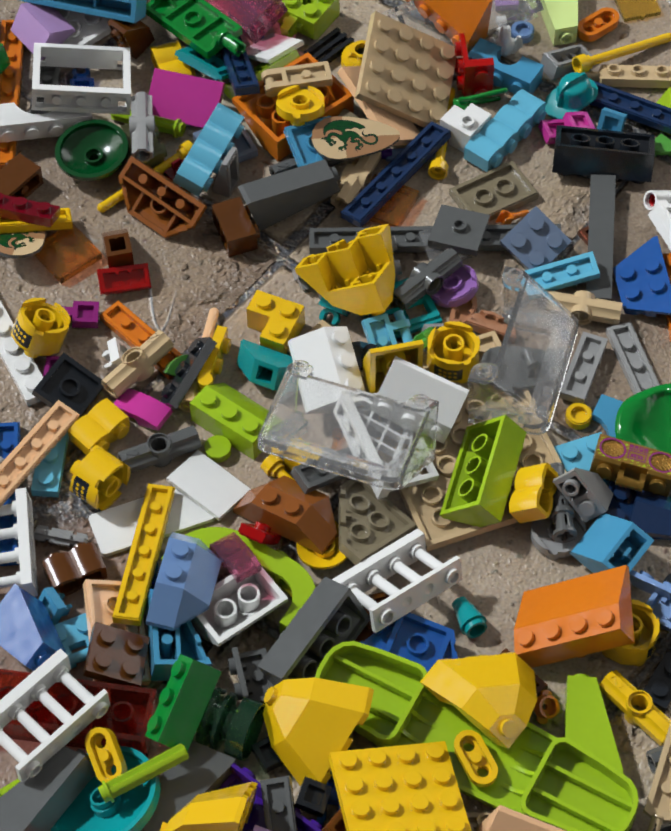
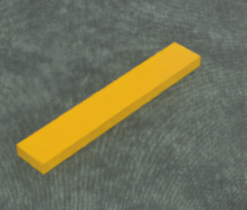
[112,483,175,626]

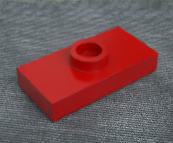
[97,263,152,296]
[238,521,281,545]

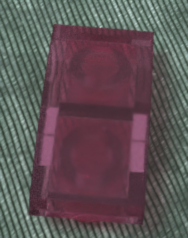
[210,532,262,583]

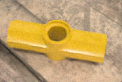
[599,670,671,746]

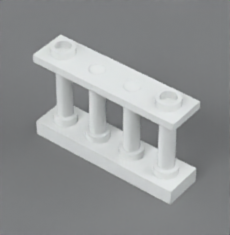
[0,487,38,597]
[332,529,463,633]
[0,648,110,783]

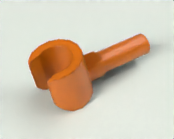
[495,210,529,225]

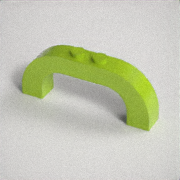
[161,527,316,634]

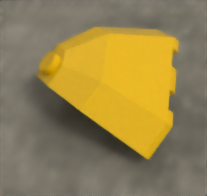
[295,224,395,316]
[420,652,537,749]
[263,677,374,787]
[160,782,258,831]

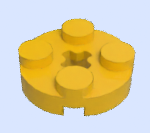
[276,85,325,126]

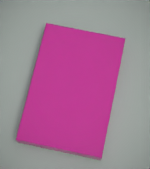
[149,68,225,129]

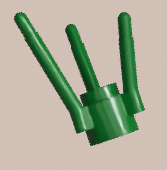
[453,87,508,110]

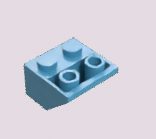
[570,513,654,573]

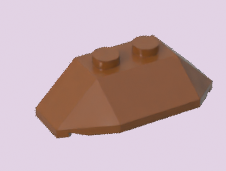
[118,156,207,239]
[233,476,338,555]

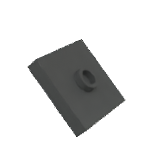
[428,204,490,257]

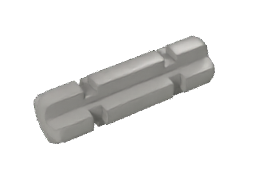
[34,525,88,547]

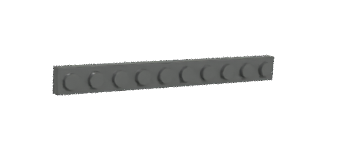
[309,224,561,254]

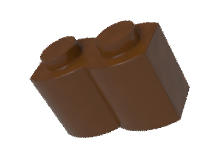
[42,542,108,596]

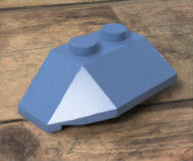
[146,532,222,631]

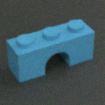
[468,38,544,94]

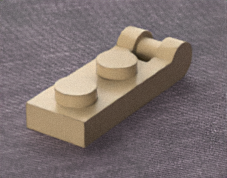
[261,61,333,97]

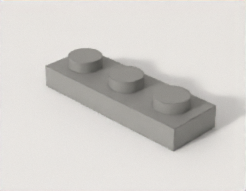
[558,331,608,404]

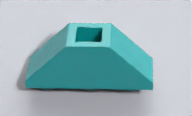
[236,339,301,390]

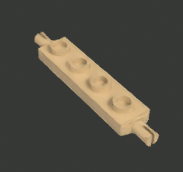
[586,64,671,88]
[643,722,671,831]

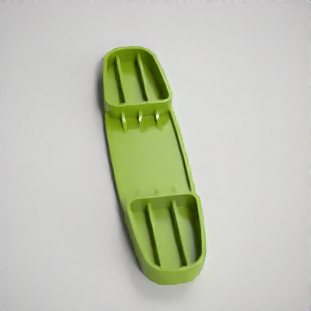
[315,641,639,831]

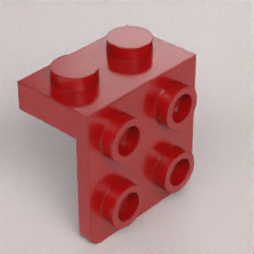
[454,33,494,97]

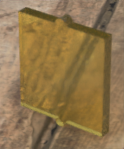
[614,0,661,22]

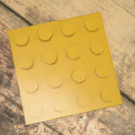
[329,741,471,831]

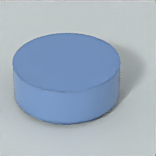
[511,21,534,44]

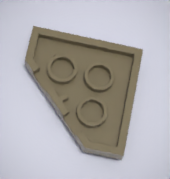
[338,475,416,565]

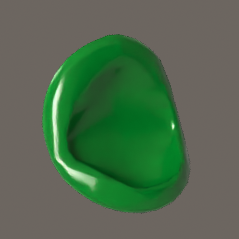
[615,383,671,454]

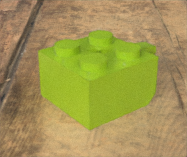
[274,0,340,40]

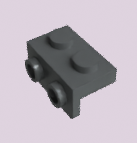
[228,647,275,710]

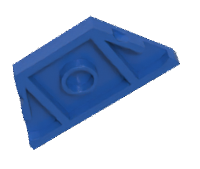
[613,236,671,317]
[359,612,458,672]

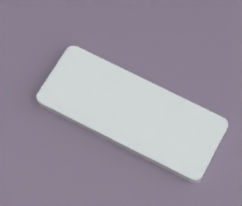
[89,488,215,557]

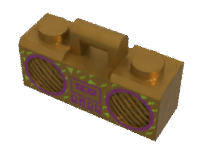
[590,434,671,497]

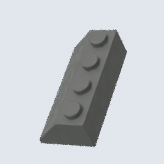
[257,577,370,685]

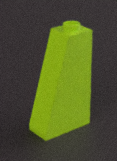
[563,674,623,773]

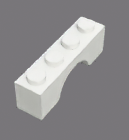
[0,102,92,143]

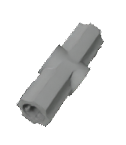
[129,92,155,163]

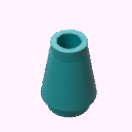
[452,596,487,638]

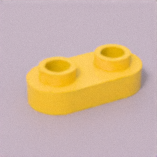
[85,727,127,783]
[454,730,498,787]

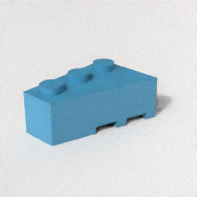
[146,589,212,681]

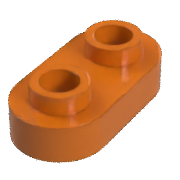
[577,7,619,42]

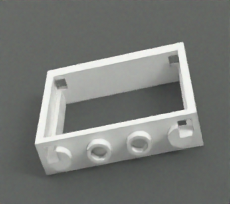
[31,43,131,115]

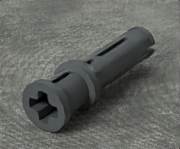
[550,462,578,543]

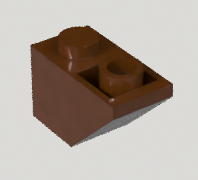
[107,19,155,59]
[101,229,134,268]

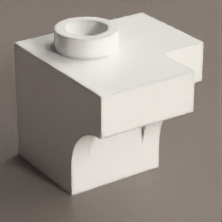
[440,103,491,153]

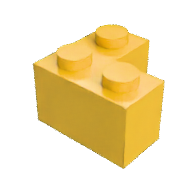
[246,290,305,355]

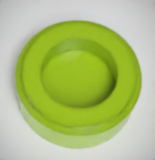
[204,435,231,463]

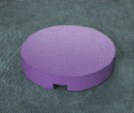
[431,264,479,308]

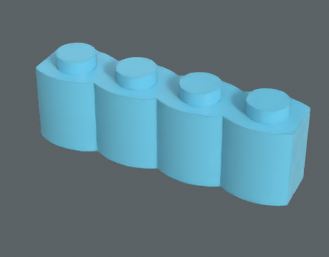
[464,89,546,172]
[173,103,245,197]

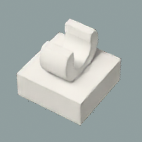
[102,337,130,372]

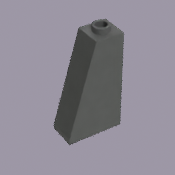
[238,159,341,231]
[141,740,236,831]
[0,746,95,831]

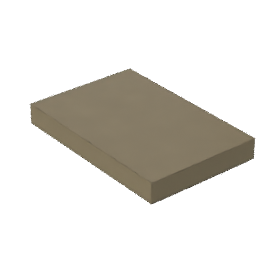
[449,160,539,221]

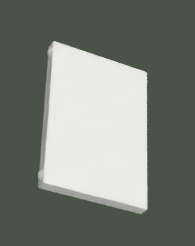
[246,33,304,64]
[166,450,251,521]

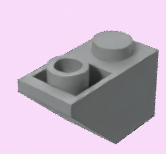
[553,467,613,522]

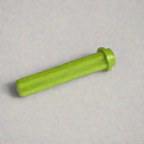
[110,109,186,138]
[97,744,189,803]

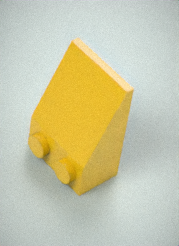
[363,340,424,394]

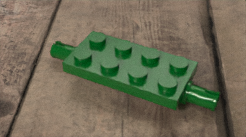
[146,0,246,59]

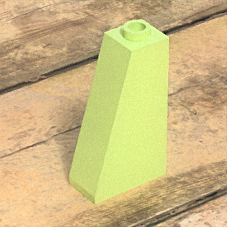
[536,0,578,46]

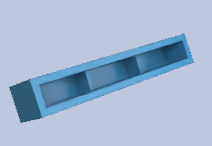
[19,0,147,23]

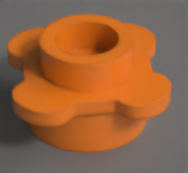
[533,690,560,724]

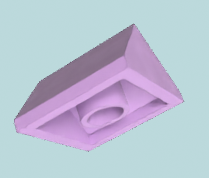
[11,2,76,60]

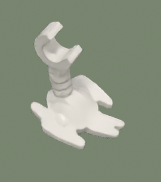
[488,17,523,57]

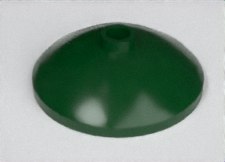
[55,119,129,181]

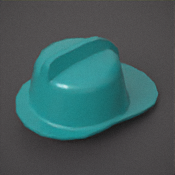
[545,72,598,119]

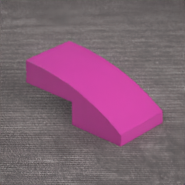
[538,111,596,144]
[114,388,173,431]

